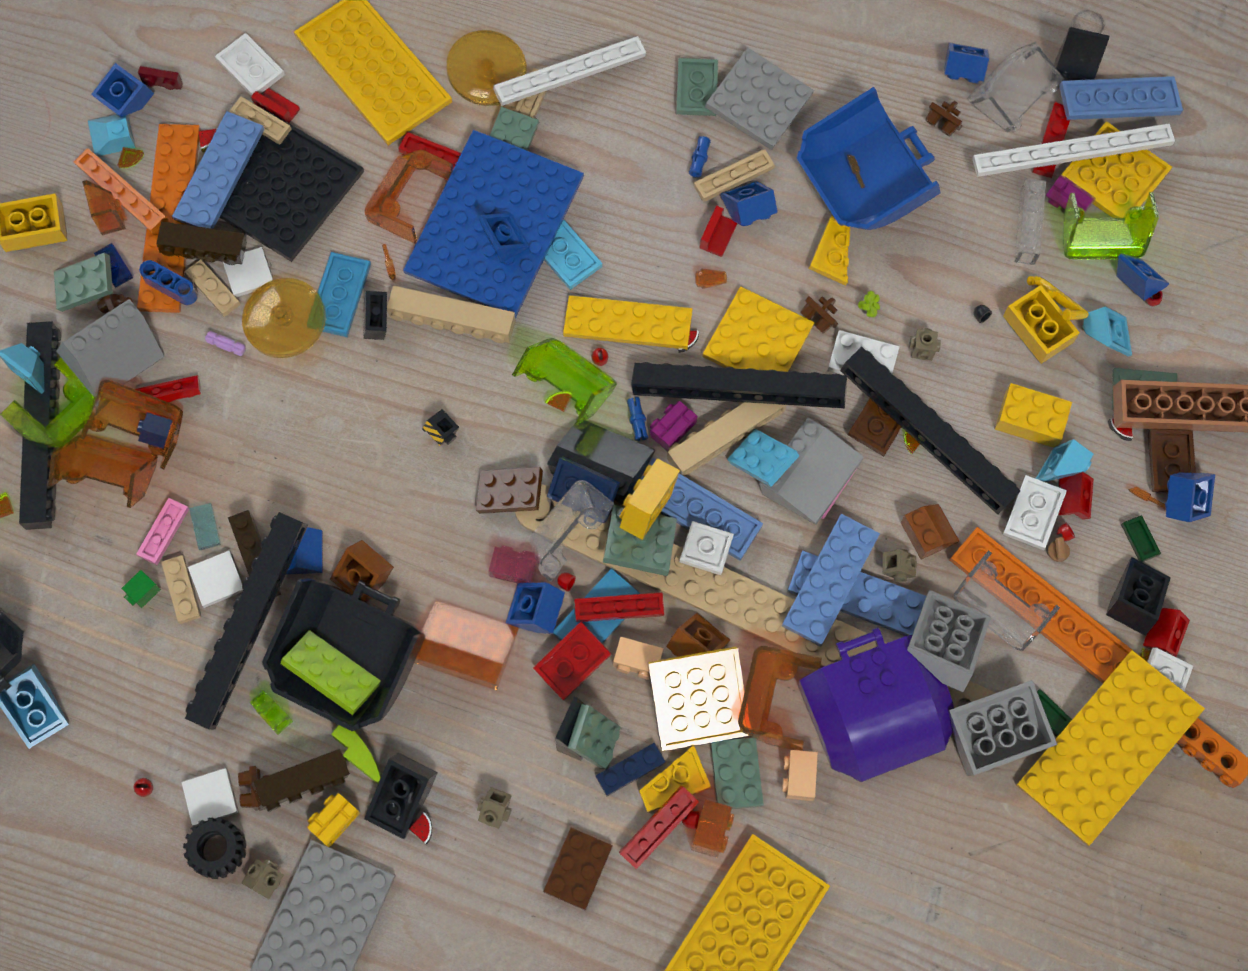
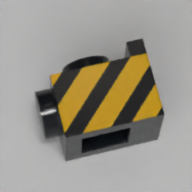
[422,409,459,446]

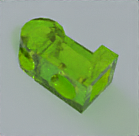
[250,690,293,735]

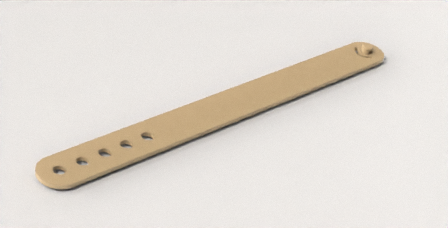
[515,484,995,708]

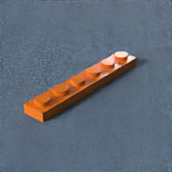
[74,148,169,234]

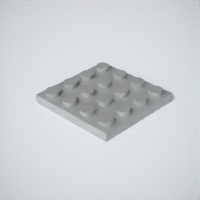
[705,48,814,150]

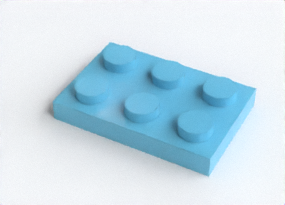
[544,220,602,290]
[727,429,799,487]

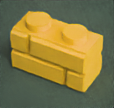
[306,793,360,848]

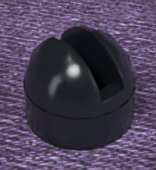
[973,305,992,323]

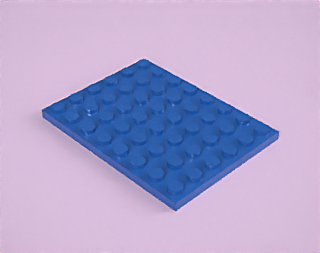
[403,130,584,319]

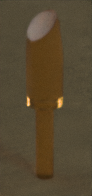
[847,155,865,189]
[382,244,396,280]
[1128,486,1165,509]

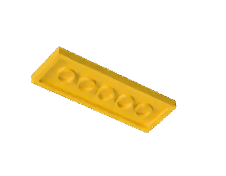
[563,295,693,350]

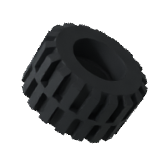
[183,817,247,879]

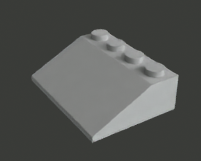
[56,299,164,402]
[759,418,864,525]
[907,590,991,692]
[948,680,1057,776]

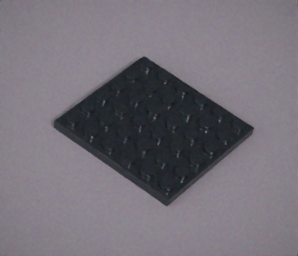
[219,109,364,262]

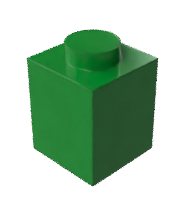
[121,570,161,608]

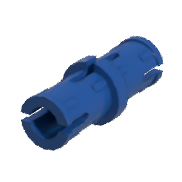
[689,136,711,178]
[627,397,649,442]

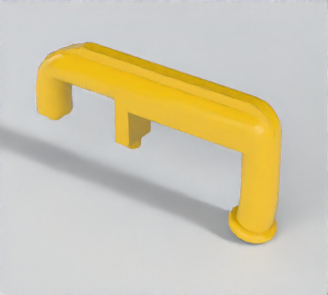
[1027,276,1089,321]

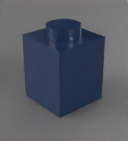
[136,413,173,449]

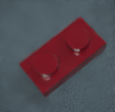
[138,66,183,90]

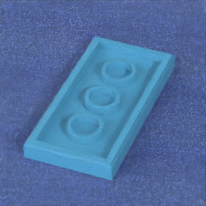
[307,252,371,338]
[553,569,640,644]

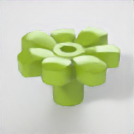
[858,291,880,317]

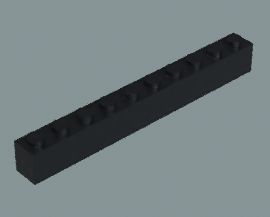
[19,321,61,530]
[840,346,1020,515]
[631,362,847,409]
[185,512,308,730]

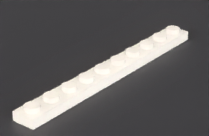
[972,124,1175,177]

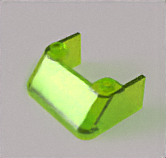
[1063,192,1159,259]
[512,338,617,423]
[0,358,112,448]

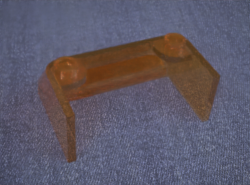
[365,150,453,244]
[80,380,183,470]
[48,435,158,508]
[738,646,822,751]

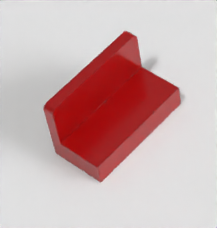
[251,88,300,123]
[700,205,737,257]
[1058,472,1094,520]
[1143,608,1190,657]

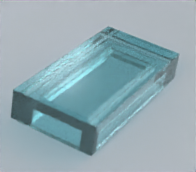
[189,503,221,550]

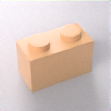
[613,637,664,680]
[782,750,818,801]

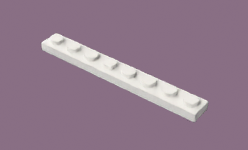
[493,36,646,106]

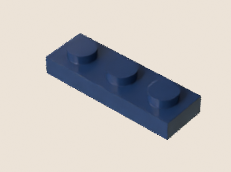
[595,743,665,797]

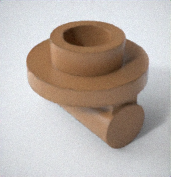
[1048,537,1070,562]

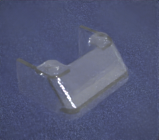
[953,550,1060,651]

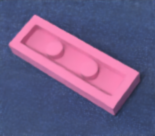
[136,498,189,565]

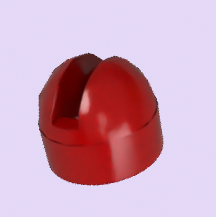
[1146,291,1163,307]
[592,348,608,366]
[1056,522,1075,542]
[557,572,576,592]
[134,778,153,797]
[682,810,699,830]

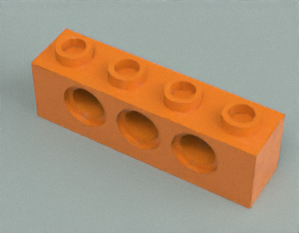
[1177,718,1248,788]

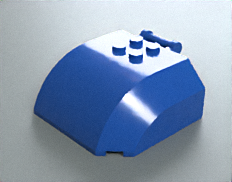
[797,87,941,230]

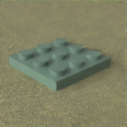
[603,505,677,576]

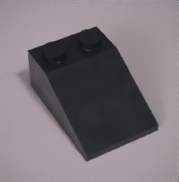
[1051,27,1110,83]
[1106,557,1171,636]
[555,696,586,761]
[364,753,438,839]

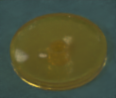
[446,30,527,106]
[242,278,326,358]

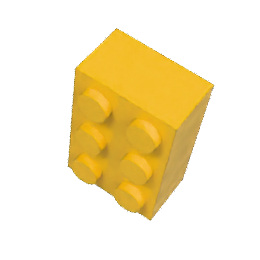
[0,193,67,252]
[1003,285,1080,364]
[995,383,1072,448]
[619,458,680,540]

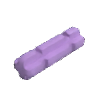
[205,331,246,356]

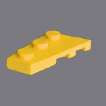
[808,215,850,286]
[639,745,711,813]

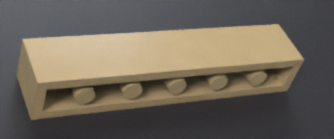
[387,286,516,343]
[667,402,787,477]

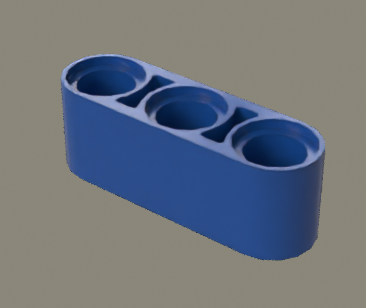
[139,260,198,305]

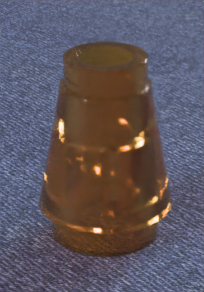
[695,268,727,289]

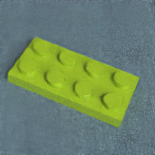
[281,630,381,715]

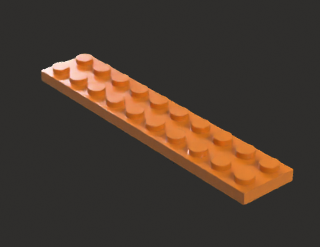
[137,124,201,313]
[949,527,1146,683]

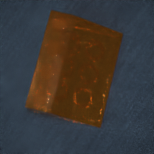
[414,601,519,690]

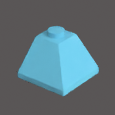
[88,114,135,157]
[1083,307,1132,357]
[0,343,45,394]
[1035,439,1094,482]

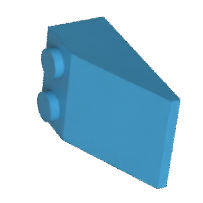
[0,664,69,749]

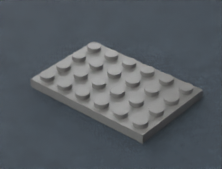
[250,840,395,971]

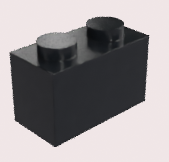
[363,291,387,340]

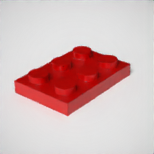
[533,622,612,701]

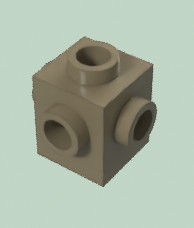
[909,328,941,361]
[882,549,917,582]
[477,787,512,829]
[242,859,284,899]

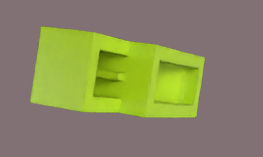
[331,725,381,784]

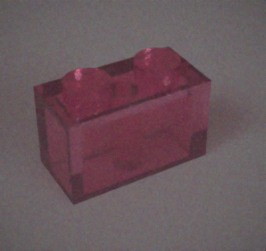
[488,546,538,584]

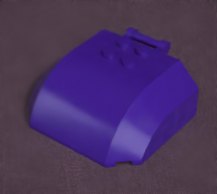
[798,628,954,782]

